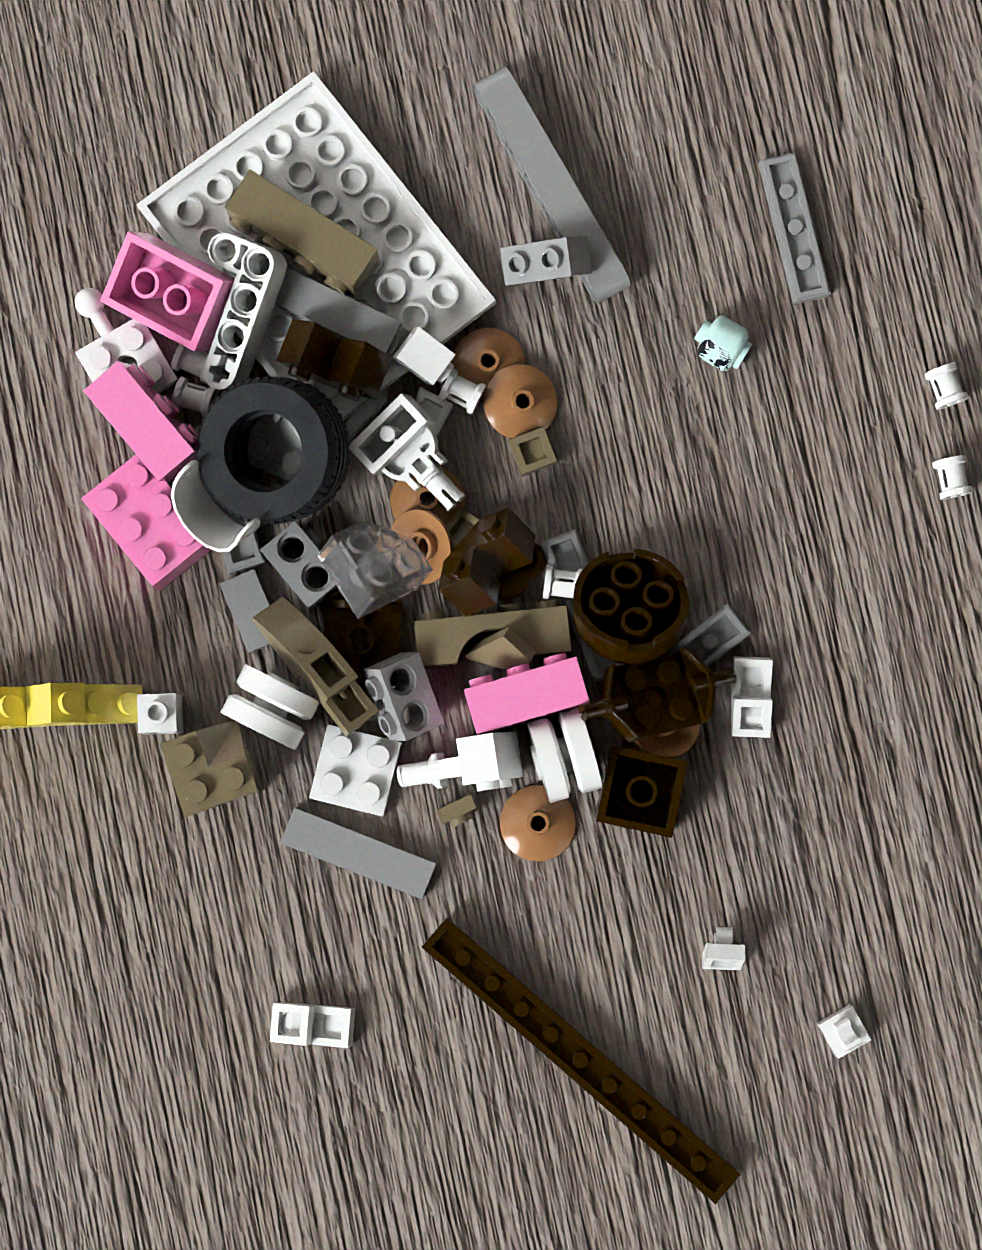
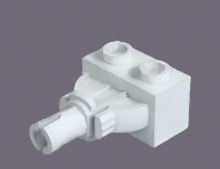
[349,393,466,512]
[397,732,523,791]

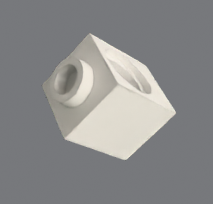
[393,327,456,385]
[137,693,184,735]

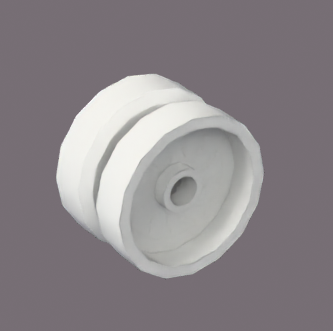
[221,664,320,750]
[526,707,602,803]

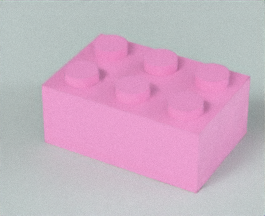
[100,231,235,352]
[83,360,199,482]
[81,454,212,591]
[464,653,590,735]

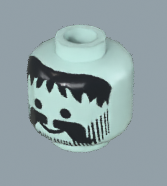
[694,315,752,372]

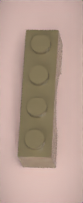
[414,600,571,669]

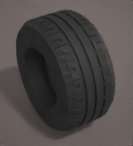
[196,377,351,525]

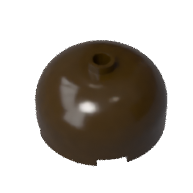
[573,548,690,664]

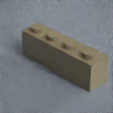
[225,169,379,296]

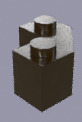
[276,319,393,401]
[438,507,536,617]

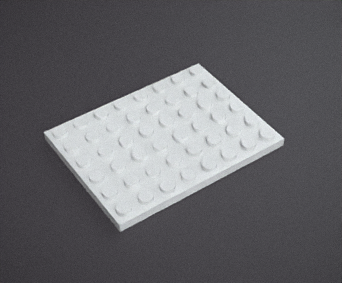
[136,71,496,421]

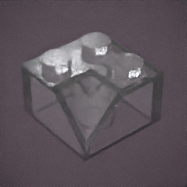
[317,521,433,618]

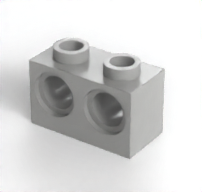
[500,236,592,286]
[260,521,346,612]
[363,652,444,741]

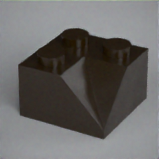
[594,745,688,838]

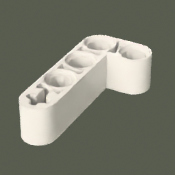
[203,233,287,390]

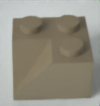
[160,720,263,817]

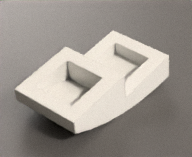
[731,656,773,738]
[270,1002,355,1048]

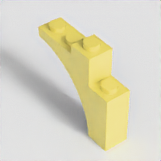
[0,683,143,730]

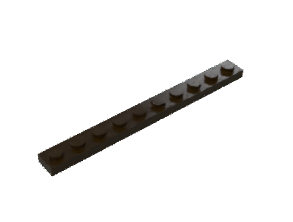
[422,917,741,1204]

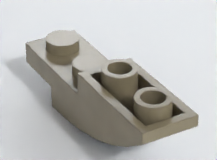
[251,597,379,737]

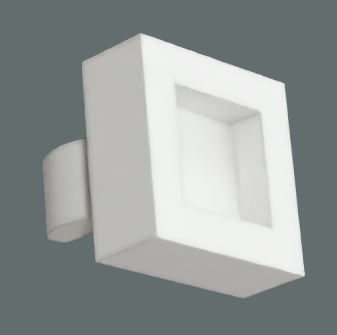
[702,927,745,970]
[817,1004,871,1059]

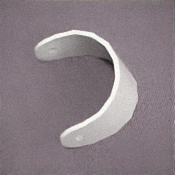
[171,460,261,552]

